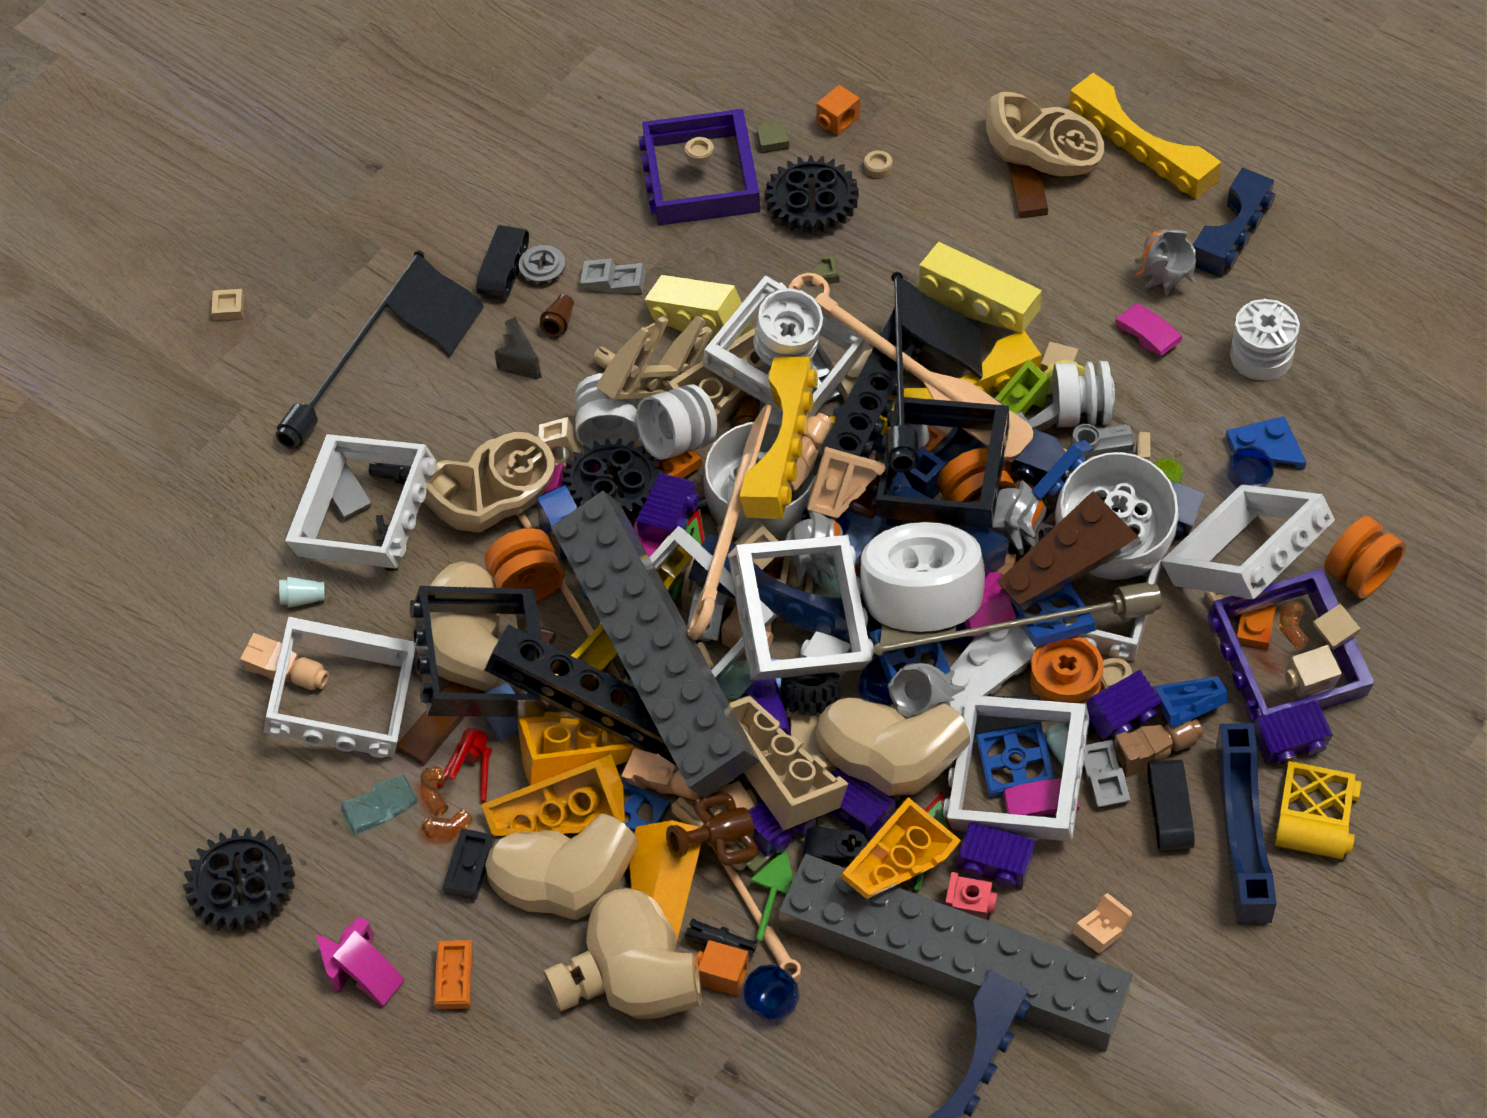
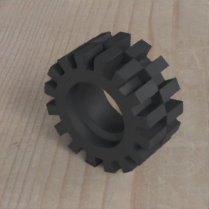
[781,672,840,716]

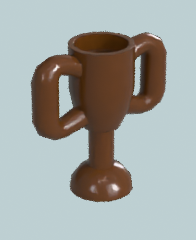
[666,791,758,866]

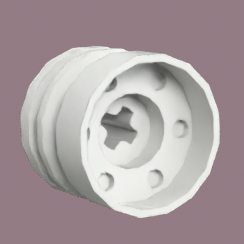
[753,288,823,366]
[1230,299,1300,381]
[1052,361,1115,428]
[576,373,639,449]
[636,384,717,460]

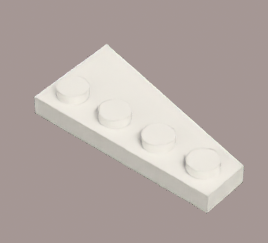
[946,626,1036,713]

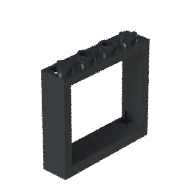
[872,397,1010,528]
[410,586,550,717]

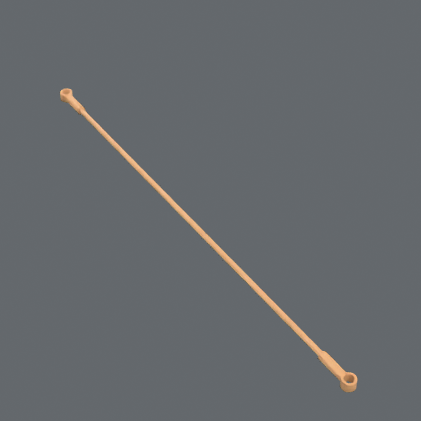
[517,512,801,984]

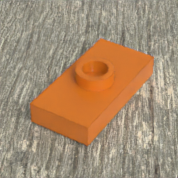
[434,940,473,1009]

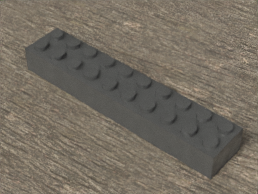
[551,491,760,798]
[779,854,1133,1052]

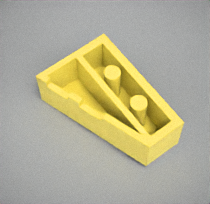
[644,275,753,342]

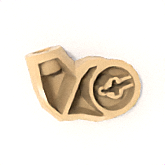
[986,92,1104,176]
[423,432,555,533]
[415,561,500,692]
[816,698,970,796]
[485,814,638,920]
[586,888,702,1020]

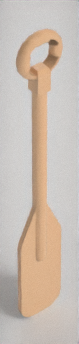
[789,273,1034,459]
[688,404,772,640]

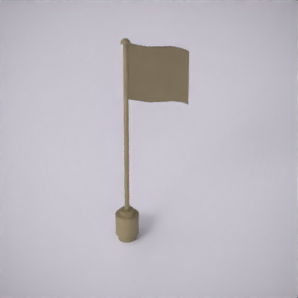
[874,582,1162,656]

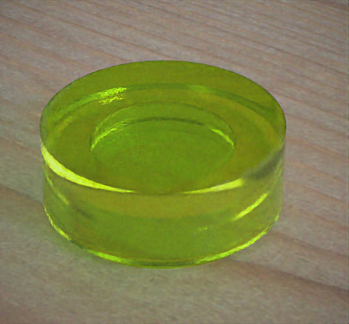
[1154,458,1183,483]

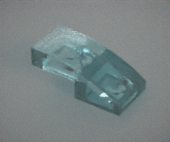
[341,774,417,835]

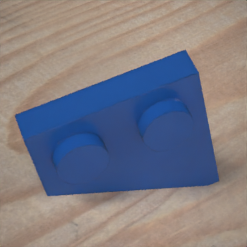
[1225,416,1306,470]
[1032,440,1094,499]
[1154,676,1228,727]

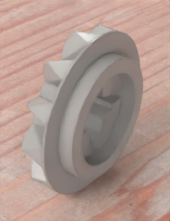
[519,245,565,285]

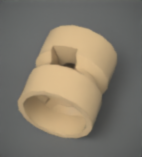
[543,951,605,1012]

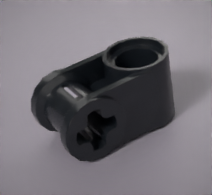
[801,826,867,868]

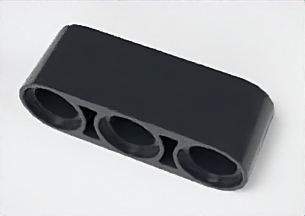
[476,225,529,299]
[1147,759,1195,851]

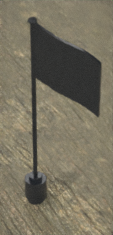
[276,250,484,449]
[886,271,983,473]

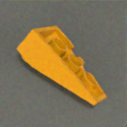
[517,712,644,786]
[481,754,625,836]
[840,797,961,899]
[628,820,702,948]

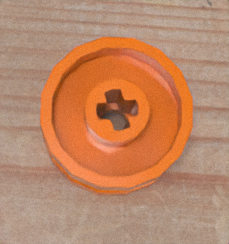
[937,448,1017,502]
[1324,516,1406,599]
[484,528,565,603]
[1029,636,1103,704]

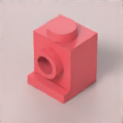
[945,872,997,920]

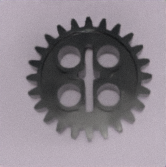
[765,155,859,235]
[562,438,663,521]
[183,828,296,933]

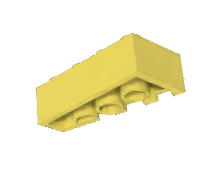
[919,242,1042,333]

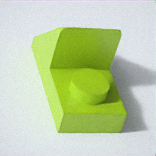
[995,359,1050,415]

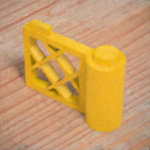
[1274,761,1361,860]

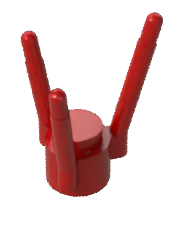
[437,728,492,803]

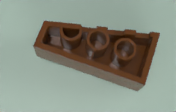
[997,491,1141,611]

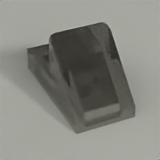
[494,317,542,380]

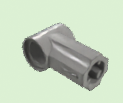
[1071,424,1134,461]

